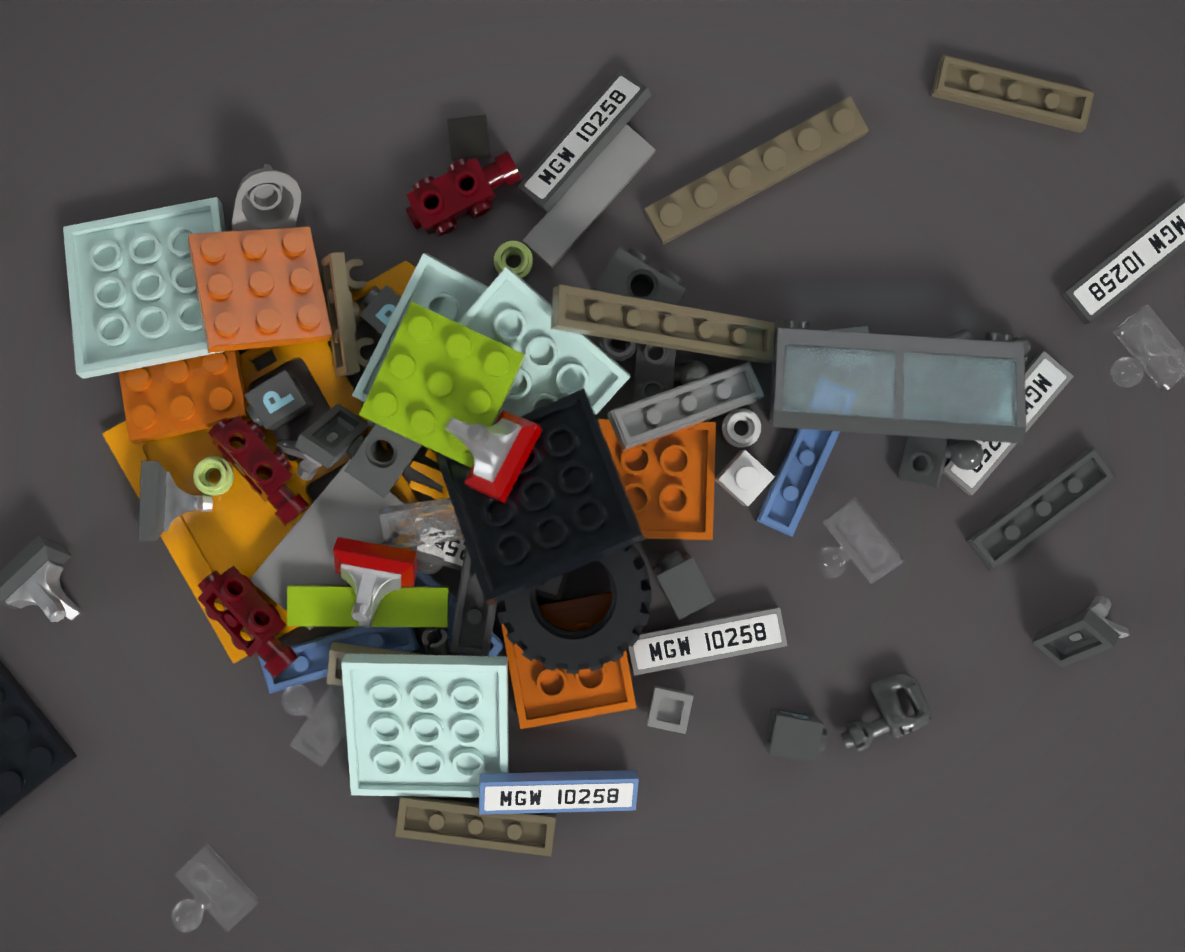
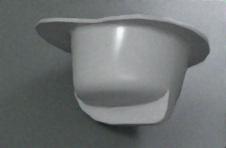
[232,164,301,231]

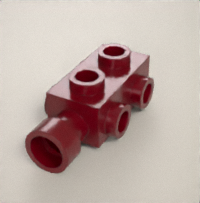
[406,150,522,237]
[208,415,309,526]
[198,566,299,678]

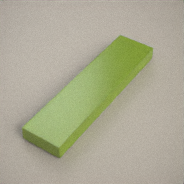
[287,585,449,628]

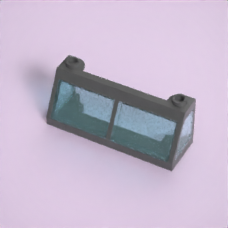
[768,320,1026,444]

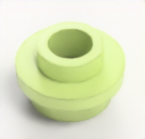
[494,241,533,279]
[193,456,234,496]

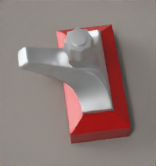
[444,410,542,503]
[333,537,417,628]

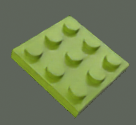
[359,301,526,468]

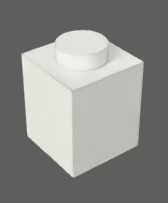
[715,450,775,506]

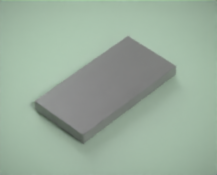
[250,459,412,630]

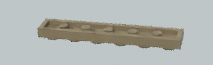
[644,96,869,245]
[551,284,775,364]

